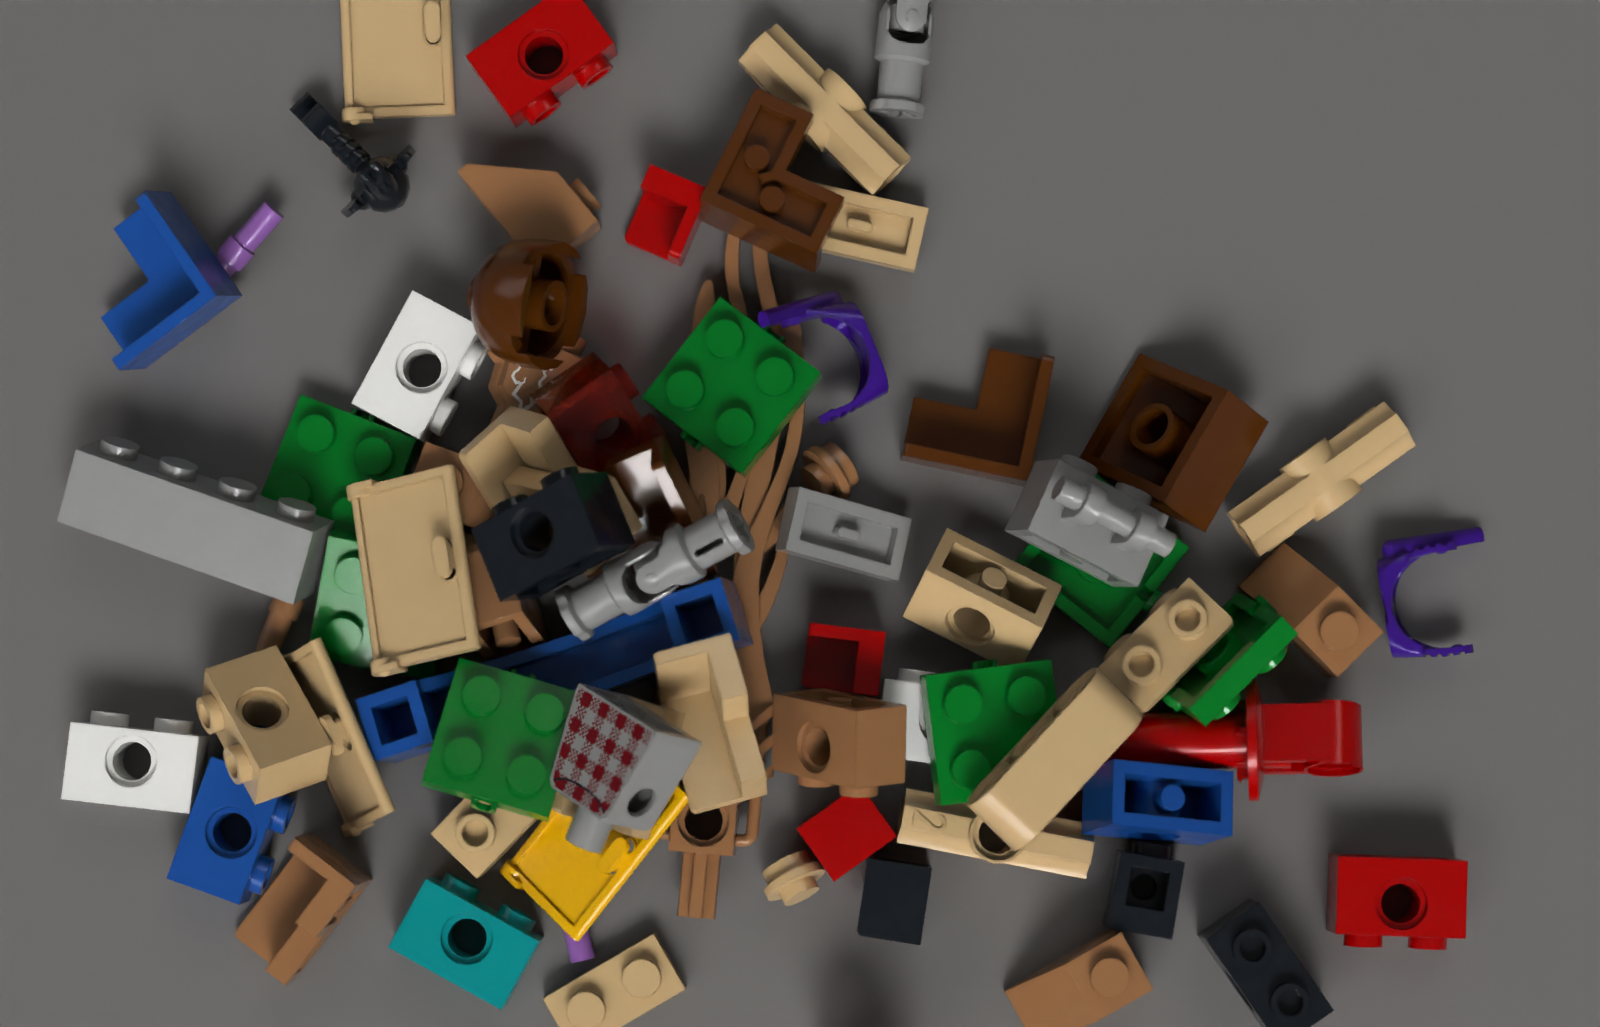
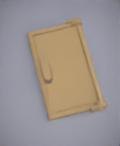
[340,0,456,125]
[346,465,481,677]
[282,637,396,838]

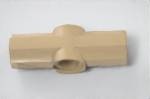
[738,23,911,196]
[1226,401,1416,557]
[895,787,1095,879]

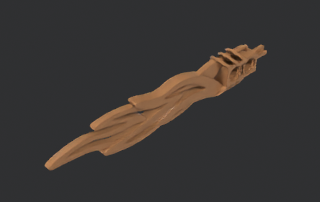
[652,234,805,919]

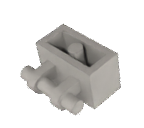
[1004,454,1177,587]

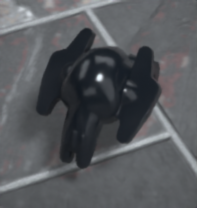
[289,92,416,218]

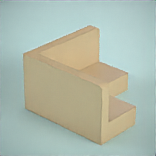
[459,406,643,575]
[653,633,767,814]

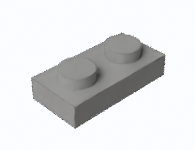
[775,487,912,581]

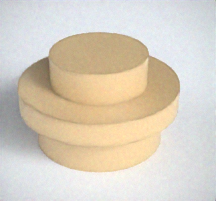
[762,850,825,906]

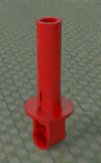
[1106,678,1363,801]

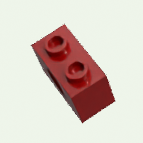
[466,0,618,128]
[1326,853,1468,950]

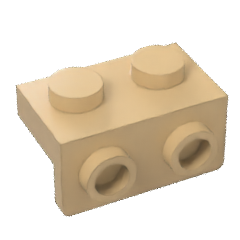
[1098,578,1234,712]

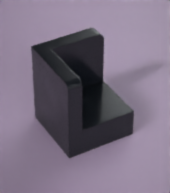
[857,856,932,945]

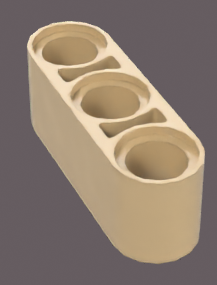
[966,667,1143,851]

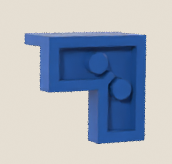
[101,190,243,371]

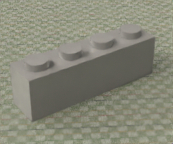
[57,436,335,604]

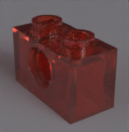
[530,352,671,472]

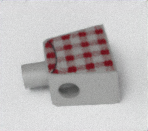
[550,683,702,853]

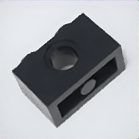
[471,466,636,602]
[1197,898,1334,1027]

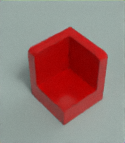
[625,164,706,267]
[802,622,886,696]
[796,796,897,881]

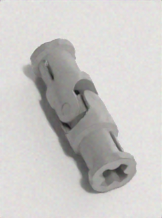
[869,0,934,119]
[555,498,755,641]

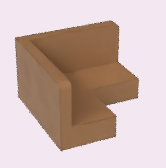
[235,832,373,985]

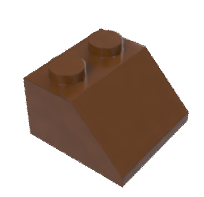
[1079,353,1269,532]

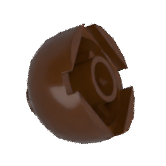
[467,239,588,370]

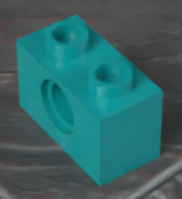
[388,872,544,1010]

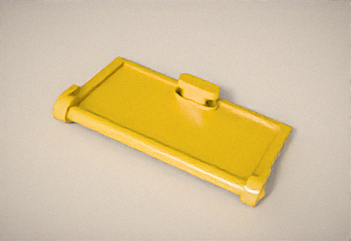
[499,783,688,941]

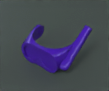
[757,291,889,425]
[1377,527,1485,658]

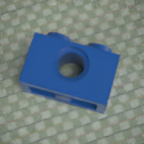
[166,755,297,905]
[1082,759,1234,846]

